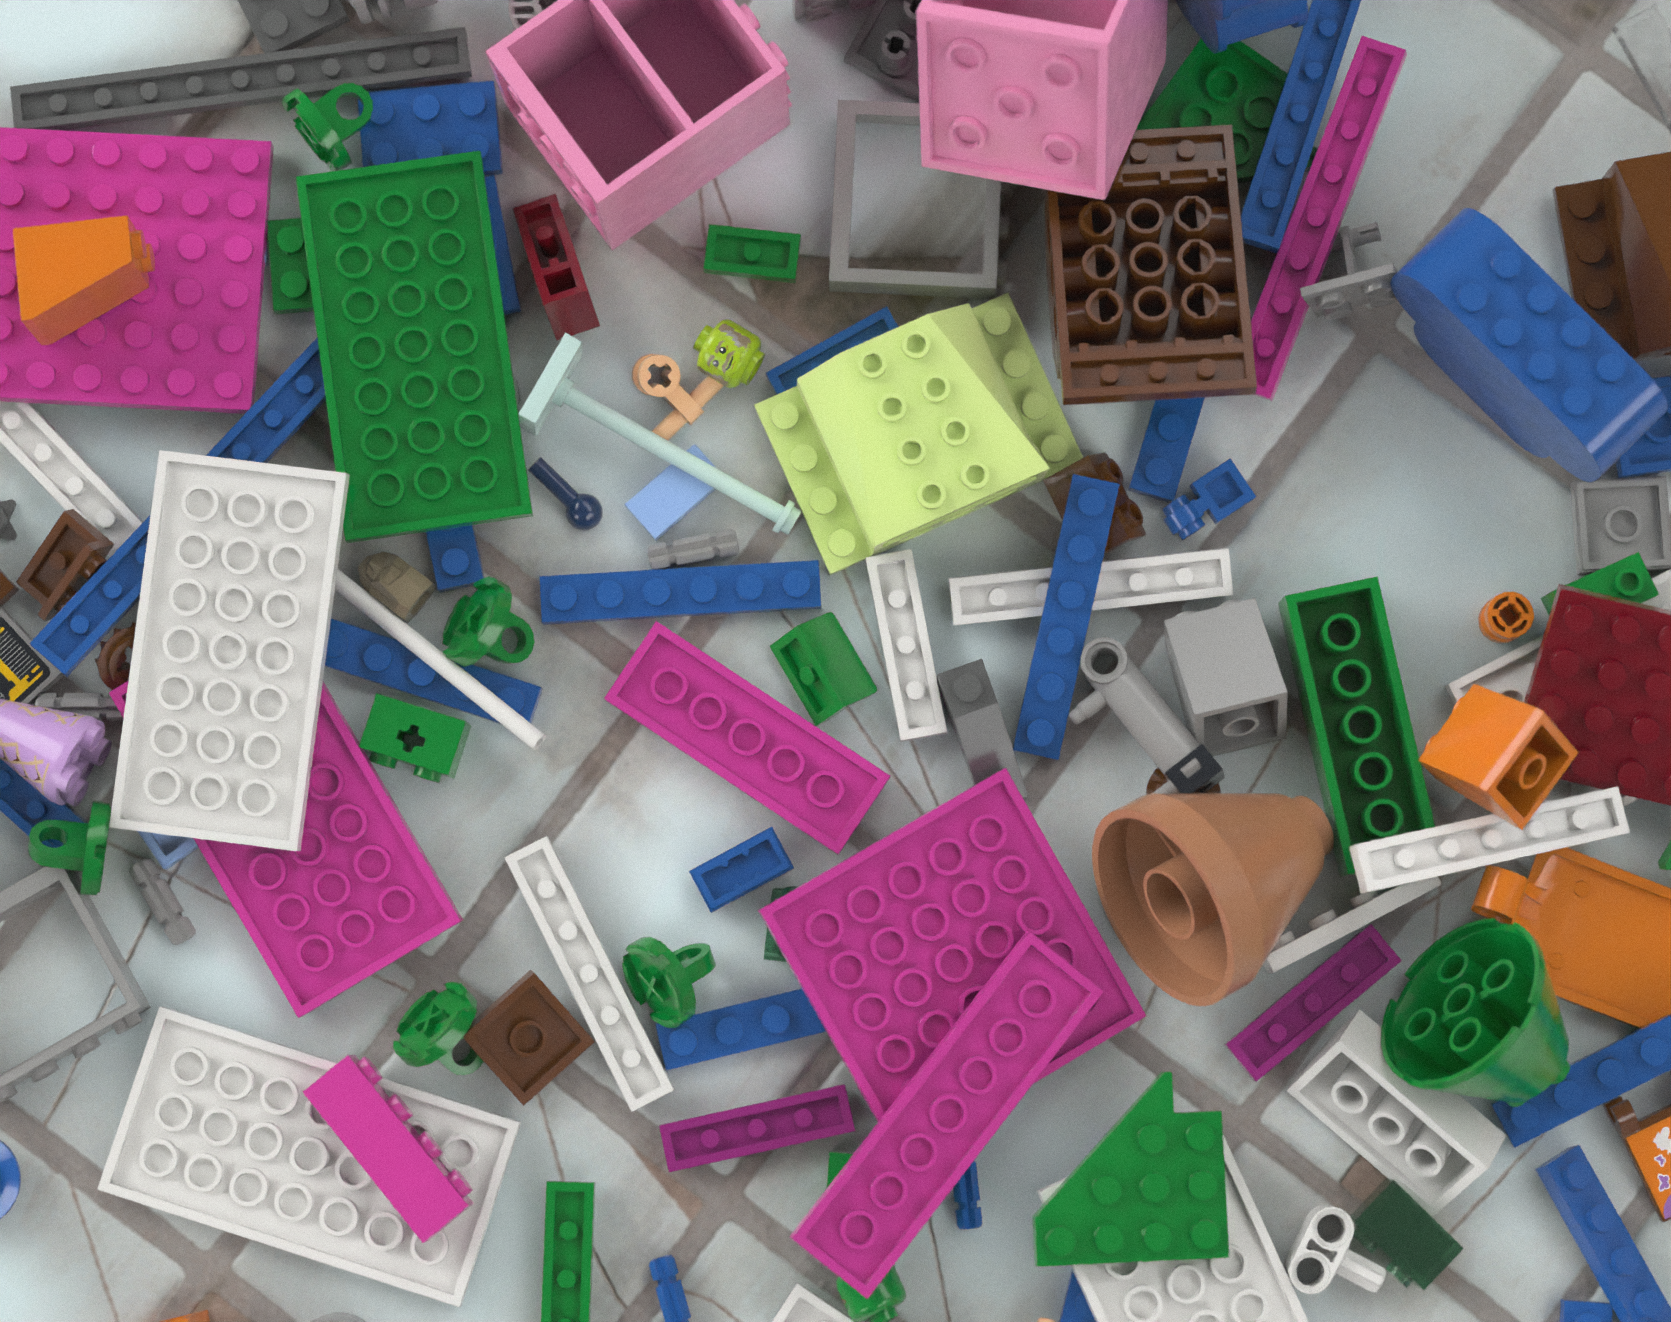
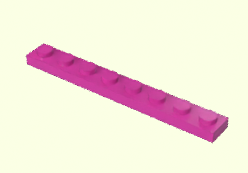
[1251,36,1407,401]

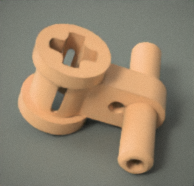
[632,354,724,441]

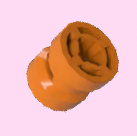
[1478,592,1534,644]

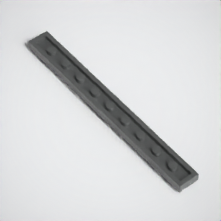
[10,27,472,130]

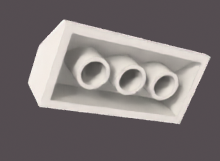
[1287,1009,1507,1217]

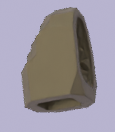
[358,552,437,623]

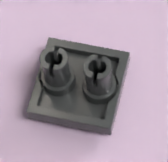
[844,0,922,102]

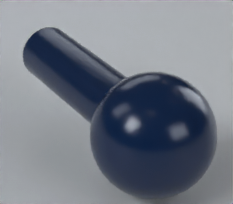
[528,457,603,530]

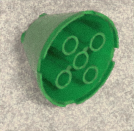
[1381,918,1570,1107]

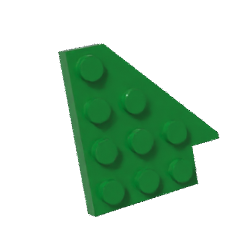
[1136,39,1318,183]
[1032,1071,1229,1267]

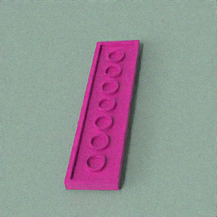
[789,931,1104,1299]

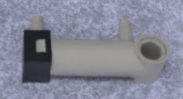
[1069,637,1225,794]

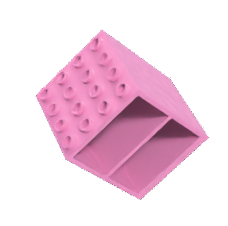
[485,0,792,250]
[916,0,1168,200]

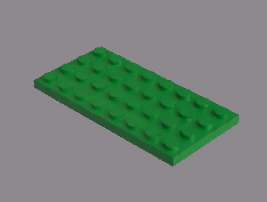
[296,151,533,543]

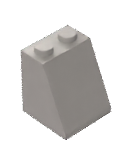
[1164,598,1288,756]

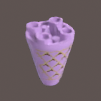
[0,699,112,807]

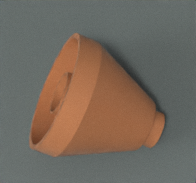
[1092,793,1334,1006]

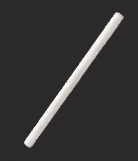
[335,569,546,750]

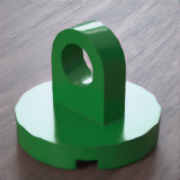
[282,83,373,171]
[442,576,535,667]
[28,800,112,896]
[622,937,716,1028]
[393,982,484,1076]

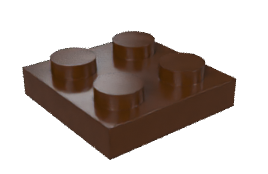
[462,970,595,1106]

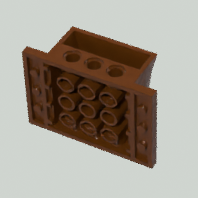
[1044,125,1257,405]
[1552,152,1671,362]

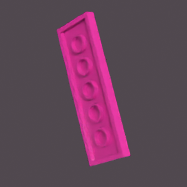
[604,621,891,855]

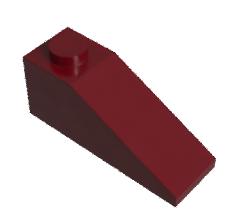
[512,194,600,341]

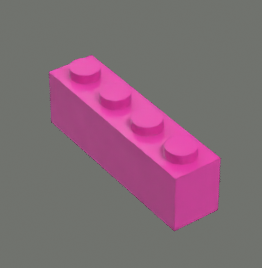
[303,1055,474,1243]

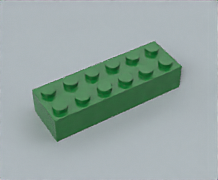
[1278,576,1435,877]

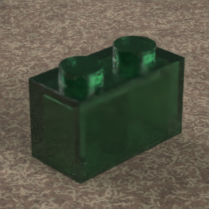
[1350,1178,1464,1290]

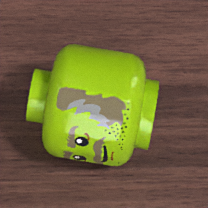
[693,319,765,388]

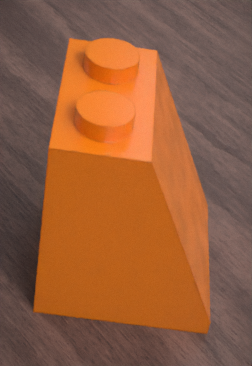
[13,215,155,345]
[1418,684,1578,830]

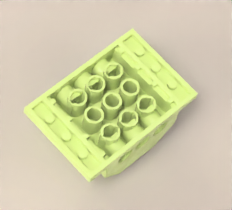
[754,293,1083,575]

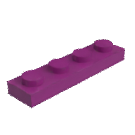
[1224,924,1402,1082]
[659,1084,855,1172]

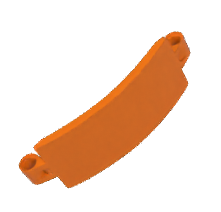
[1471,847,1671,1029]

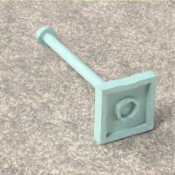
[519,333,801,535]

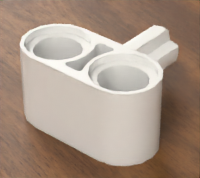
[1283,1204,1386,1294]

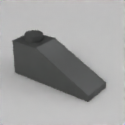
[937,659,1028,798]

